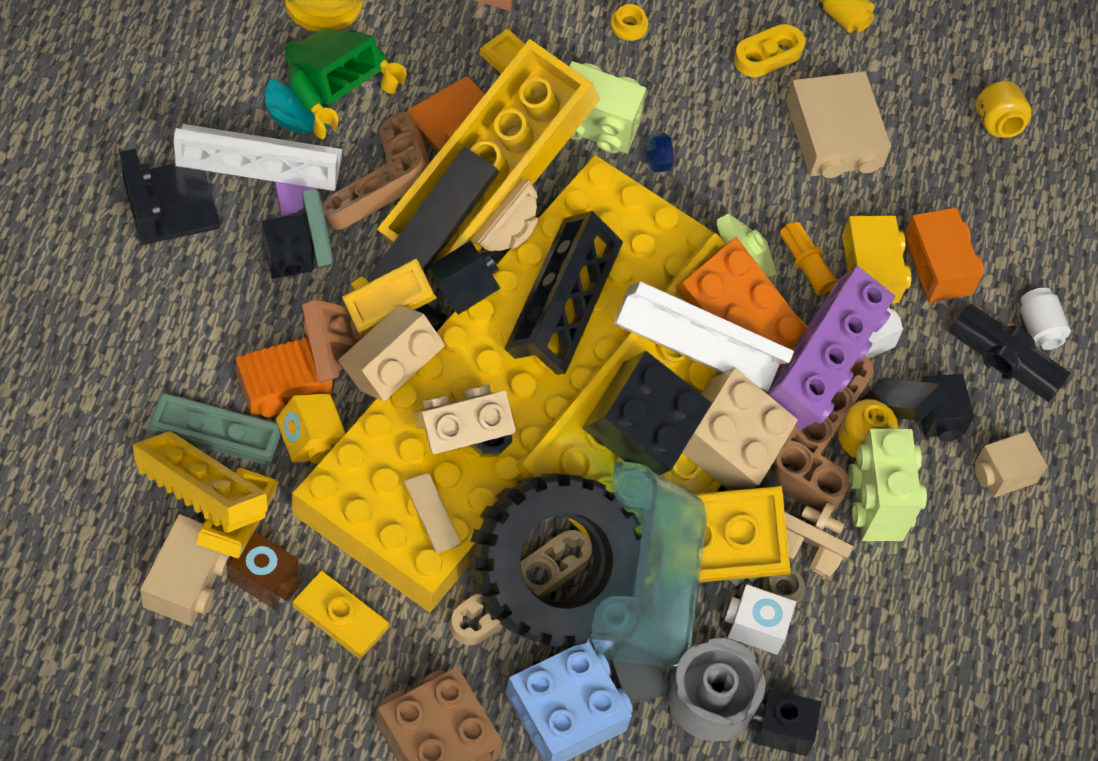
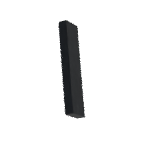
[367,146,500,282]

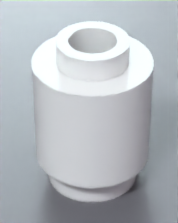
[1020,288,1071,350]

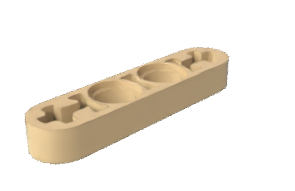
[450,530,592,645]

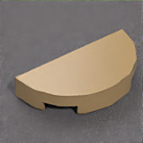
[471,178,538,251]

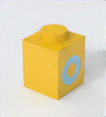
[276,394,346,464]

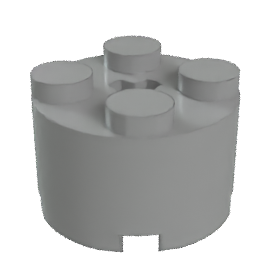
[668,638,765,742]

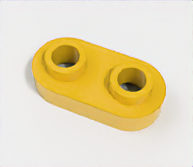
[734,24,805,77]

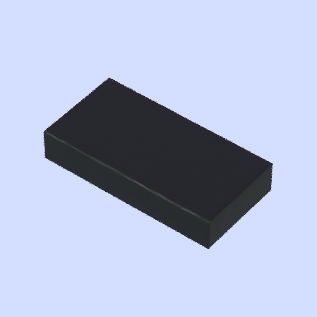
[860,378,946,421]

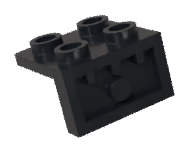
[119,148,220,245]

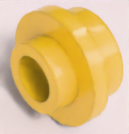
[610,4,649,41]

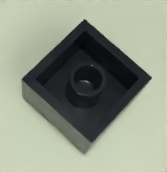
[582,351,712,480]

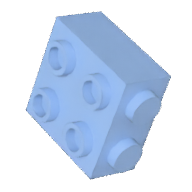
[505,641,633,761]

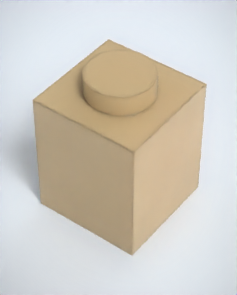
[975,431,1048,498]

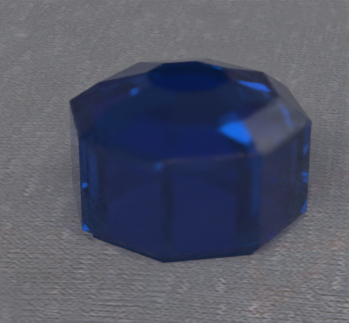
[645,133,674,173]

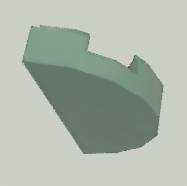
[302,188,334,269]

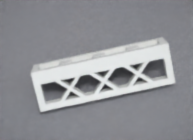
[173,124,342,191]
[613,281,794,392]

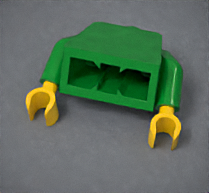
[284,28,407,139]

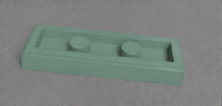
[148,392,282,466]

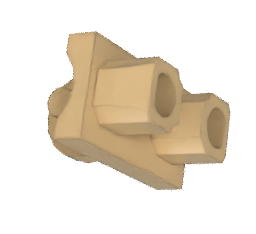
[785,502,854,579]

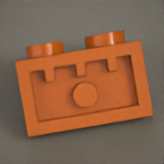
[407,77,485,153]

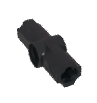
[949,303,1071,402]

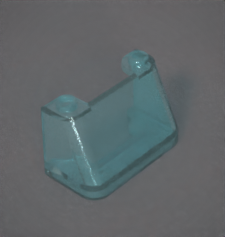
[591,461,707,667]

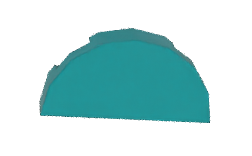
[265,78,329,133]

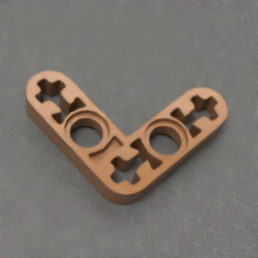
[322,112,430,230]

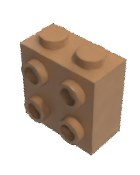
[376,666,503,761]

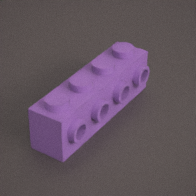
[766,265,895,430]

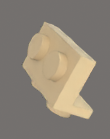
[413,384,515,454]

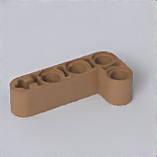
[771,356,874,512]

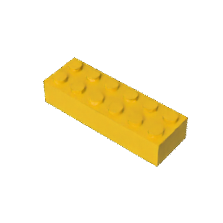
[377,39,600,277]

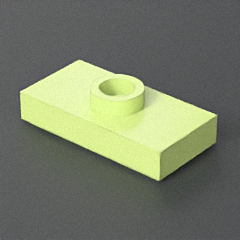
[717,214,777,278]

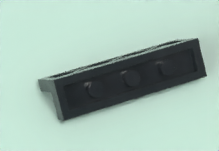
[504,211,623,375]

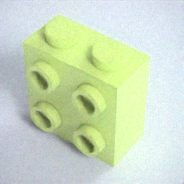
[569,61,646,153]
[848,429,927,541]

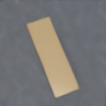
[404,473,461,554]

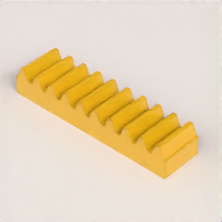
[133,431,268,533]

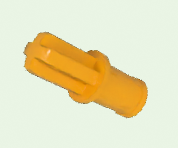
[780,222,837,296]

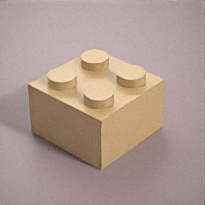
[682,368,798,491]

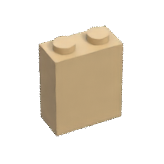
[786,71,891,178]

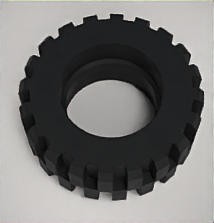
[469,473,648,647]

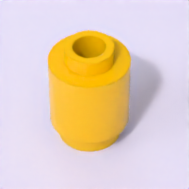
[819,0,875,33]

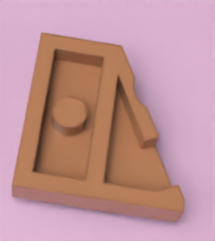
[302,299,365,383]

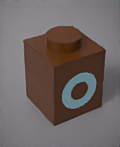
[229,532,301,609]

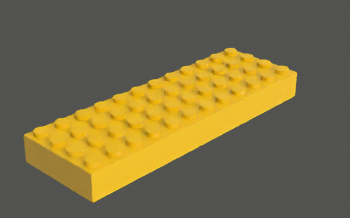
[292,155,721,613]

